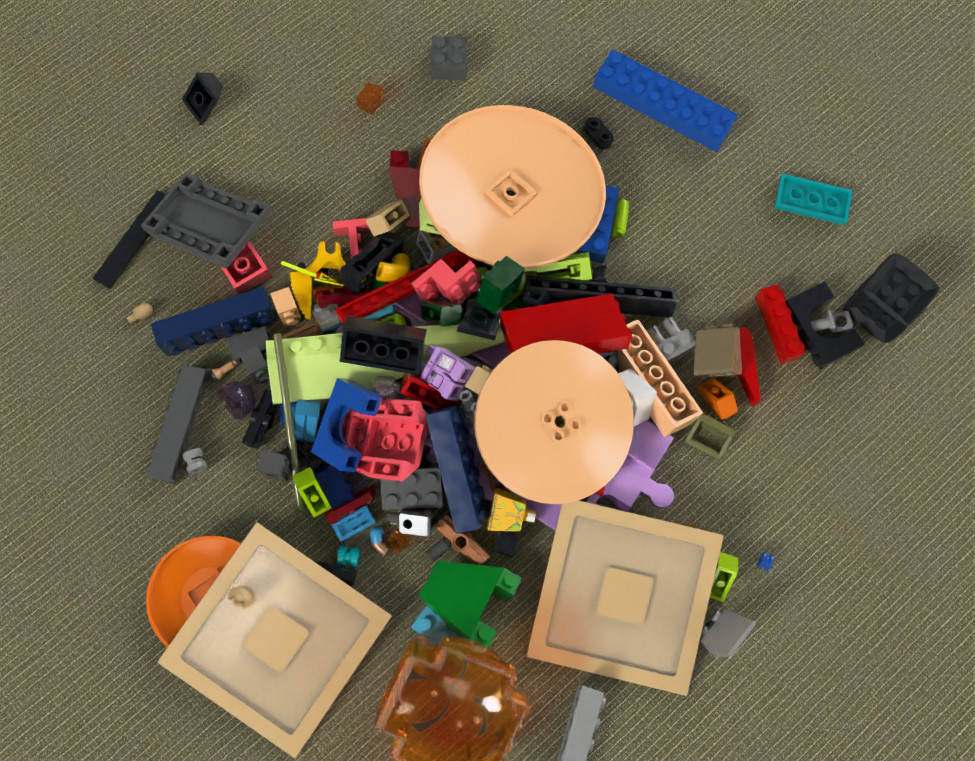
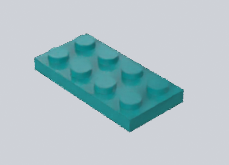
[774,174,853,225]

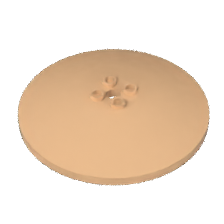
[474,340,634,504]

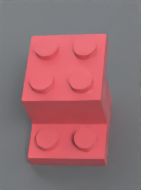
[411,259,482,305]

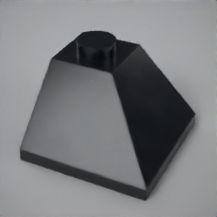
[182,72,223,125]

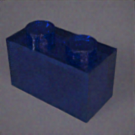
[313,463,355,510]

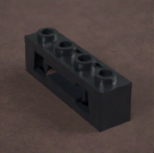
[340,231,404,294]

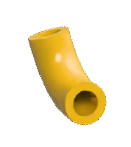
[376,253,411,282]

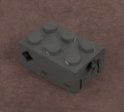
[380,463,443,510]

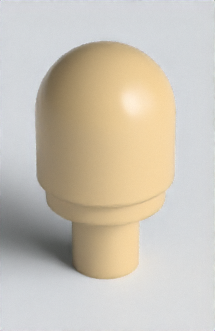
[127,303,153,324]

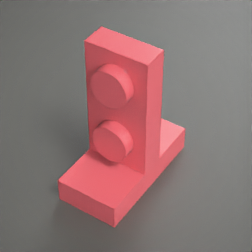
[333,218,371,258]

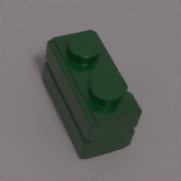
[421,298,463,327]

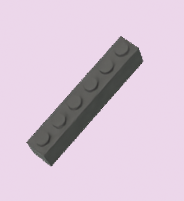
[146,364,209,485]

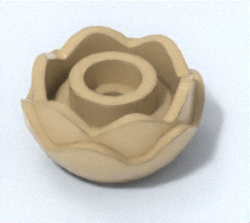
[227,586,252,609]

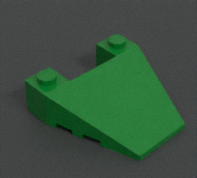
[419,560,522,655]

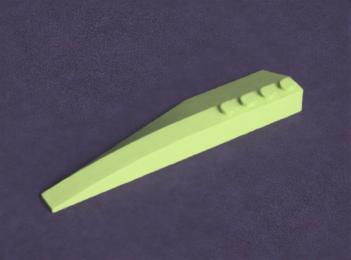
[266,323,505,404]

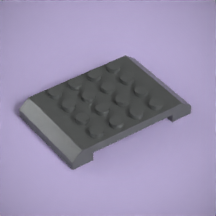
[141,172,273,268]

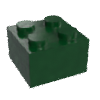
[477,256,525,315]

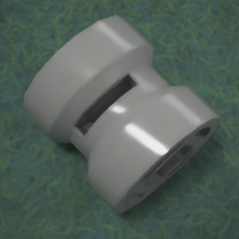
[182,448,208,474]

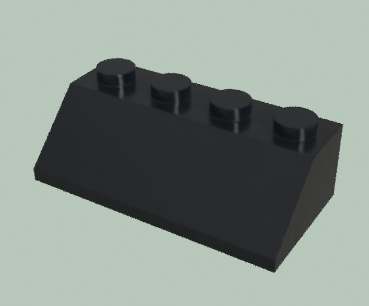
[340,316,427,375]

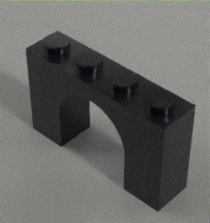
[785,281,865,370]

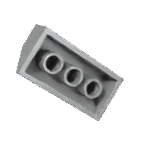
[557,685,606,761]

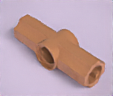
[435,514,490,565]

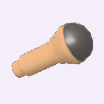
[209,360,237,381]

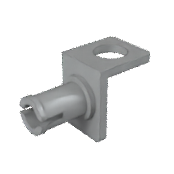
[810,310,853,334]

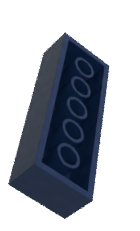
[150,287,277,356]
[426,404,489,534]

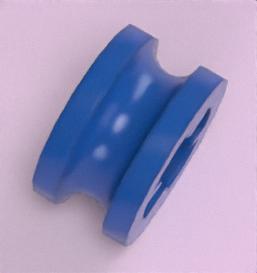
[757,551,774,571]

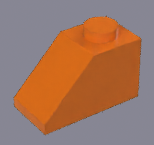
[697,378,738,420]

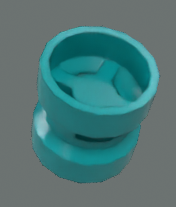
[337,545,361,568]

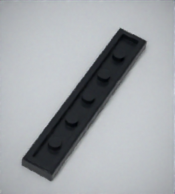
[92,190,166,289]

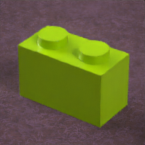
[292,467,332,517]

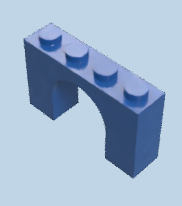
[311,378,382,472]

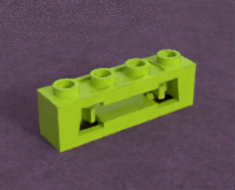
[518,252,592,291]

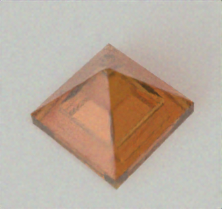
[387,528,409,555]

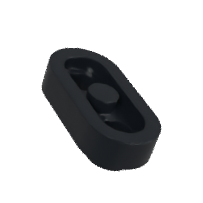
[584,117,614,150]

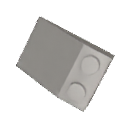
[699,609,756,658]

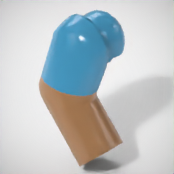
[370,526,390,556]

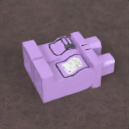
[420,345,475,401]

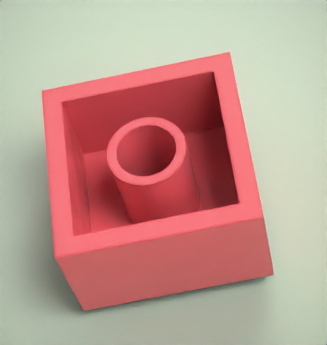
[221,241,271,295]

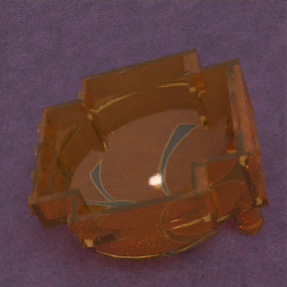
[374,634,532,761]

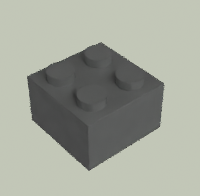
[430,36,467,81]

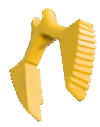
[289,241,369,319]

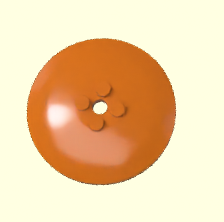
[146,536,242,648]

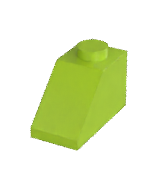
[710,552,738,602]

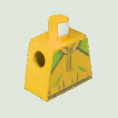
[488,488,536,531]

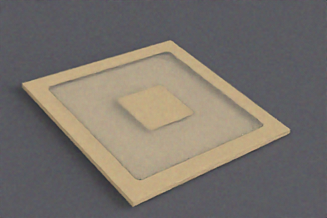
[526,500,724,696]
[157,522,392,758]

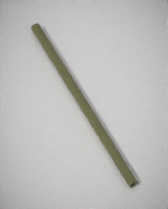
[273,333,305,511]

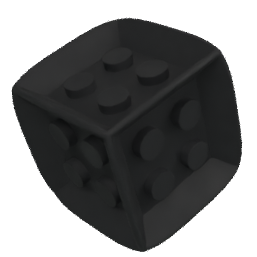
[844,253,940,343]

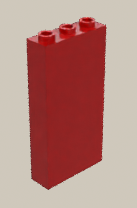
[500,293,632,354]

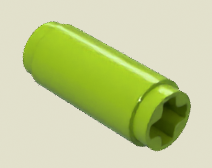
[611,199,629,238]

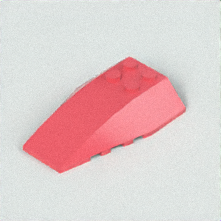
[342,399,429,482]

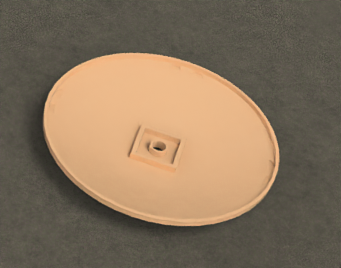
[419,105,606,269]

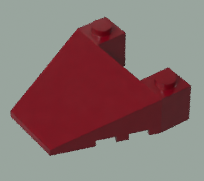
[389,150,421,229]

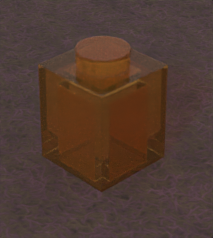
[356,82,384,115]

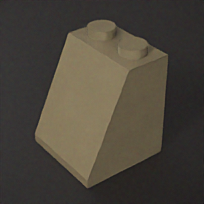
[694,324,742,377]

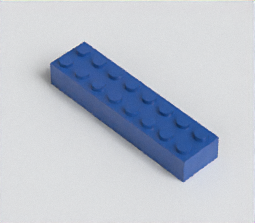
[593,49,738,152]

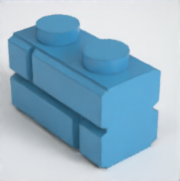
[291,400,321,442]

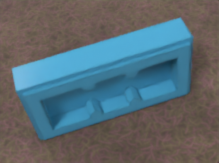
[331,505,376,542]

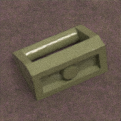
[684,414,736,460]

